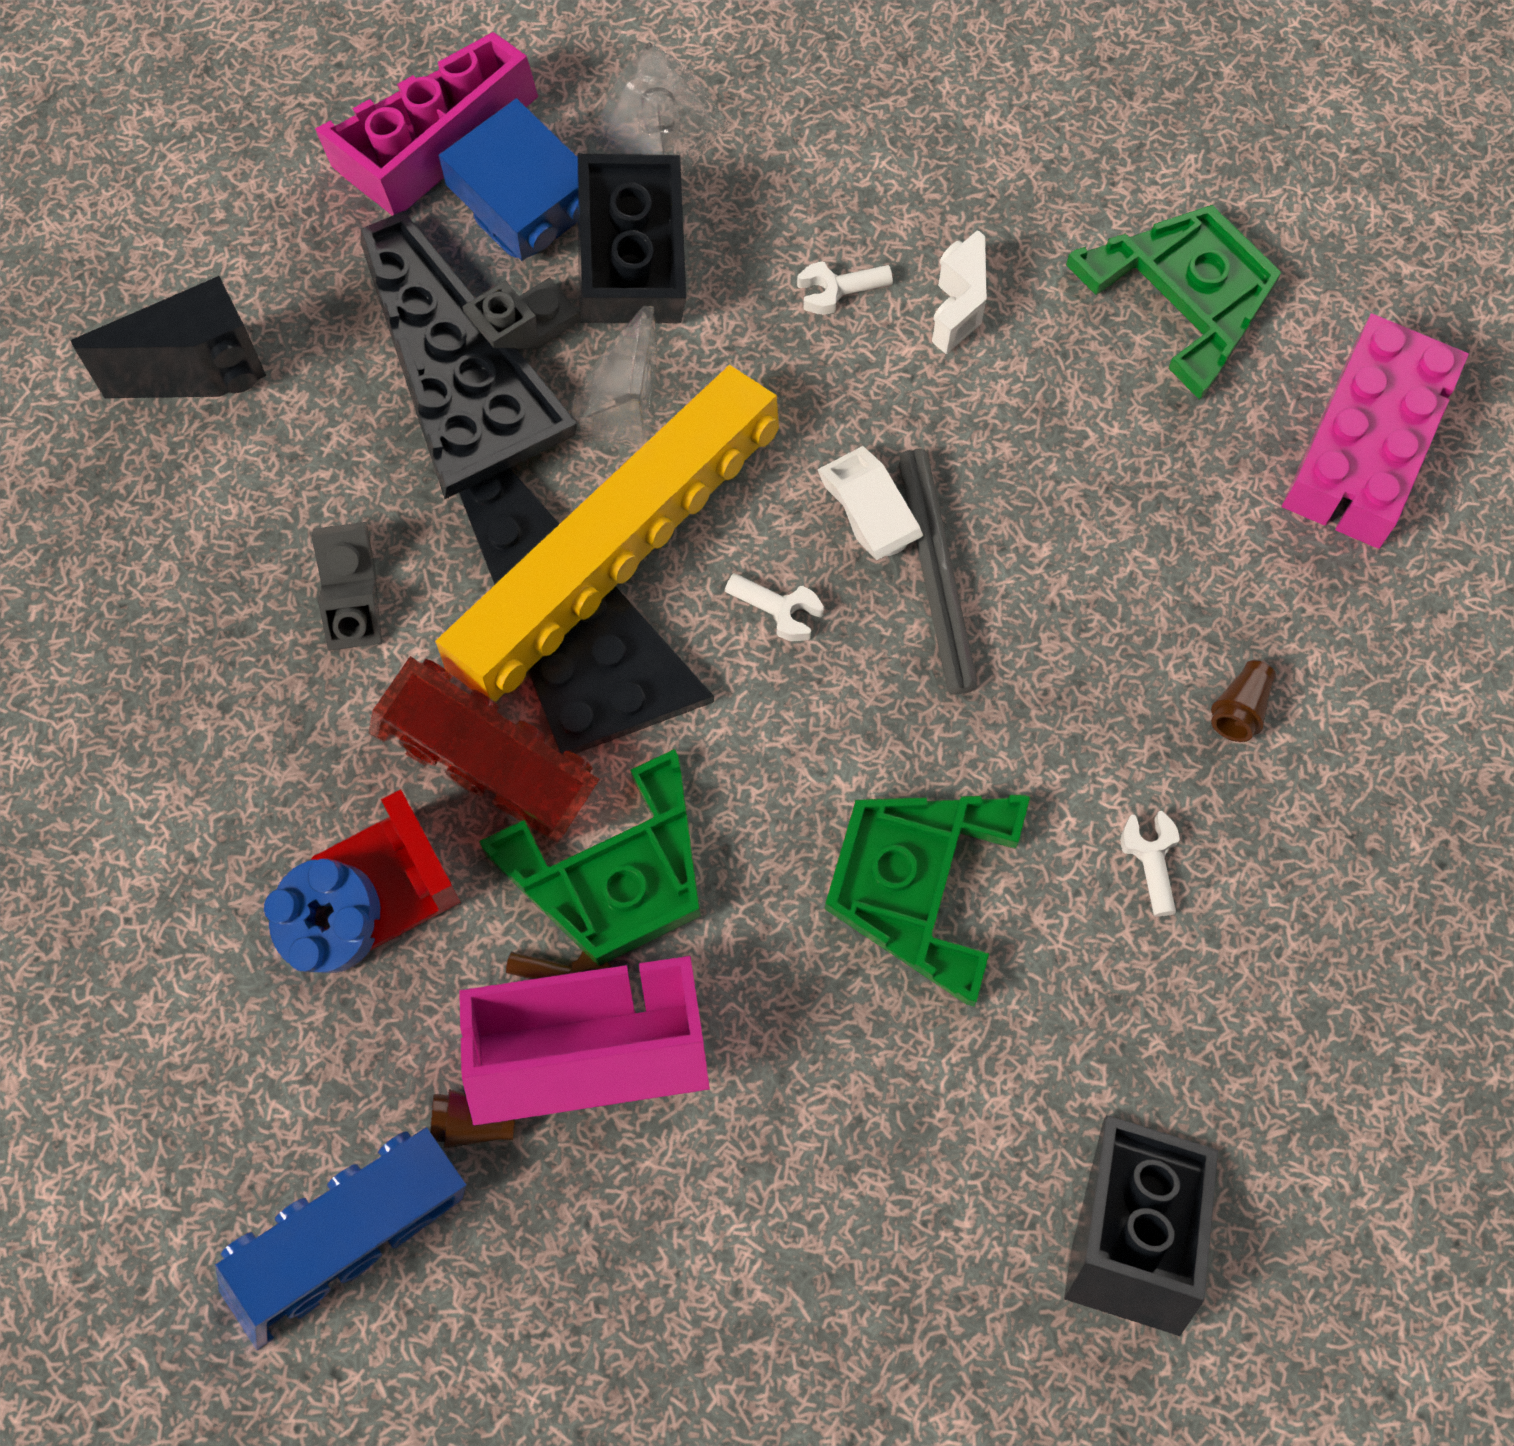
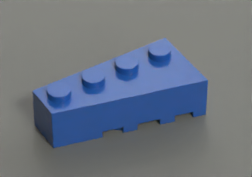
[215,1127,466,1351]

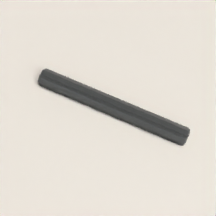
[899,448,977,695]

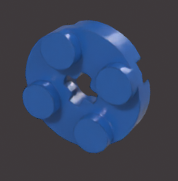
[264,859,381,973]

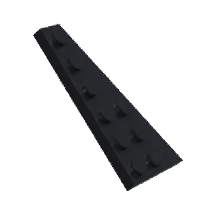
[360,211,577,499]
[459,468,714,759]

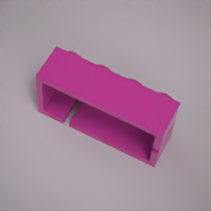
[1281,313,1469,549]
[459,956,710,1126]

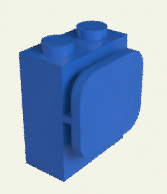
[439,98,578,261]

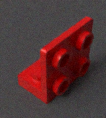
[311,789,461,951]

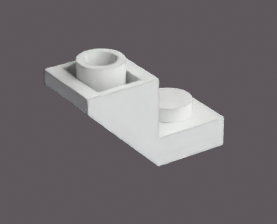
[932,230,987,354]
[817,446,923,560]

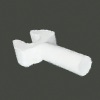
[797,262,893,315]
[725,573,824,641]
[1120,811,1180,917]

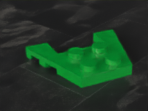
[1066,205,1281,400]
[479,749,701,966]
[825,795,1030,1007]

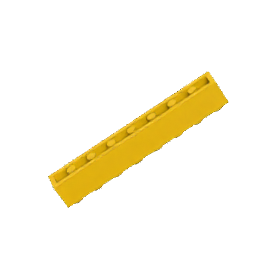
[435,364,779,705]

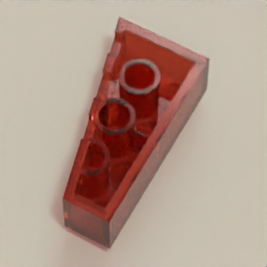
[368,656,600,843]

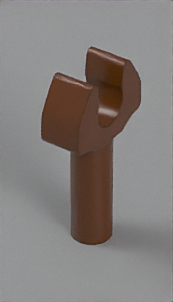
[506,951,612,979]

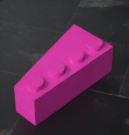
[315,32,538,216]

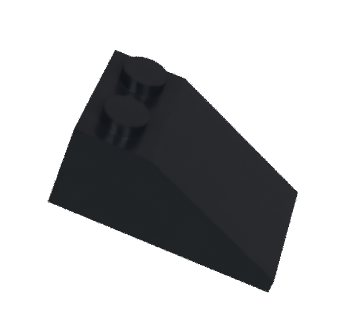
[577,153,686,323]
[70,276,266,399]
[1064,1115,1218,1336]

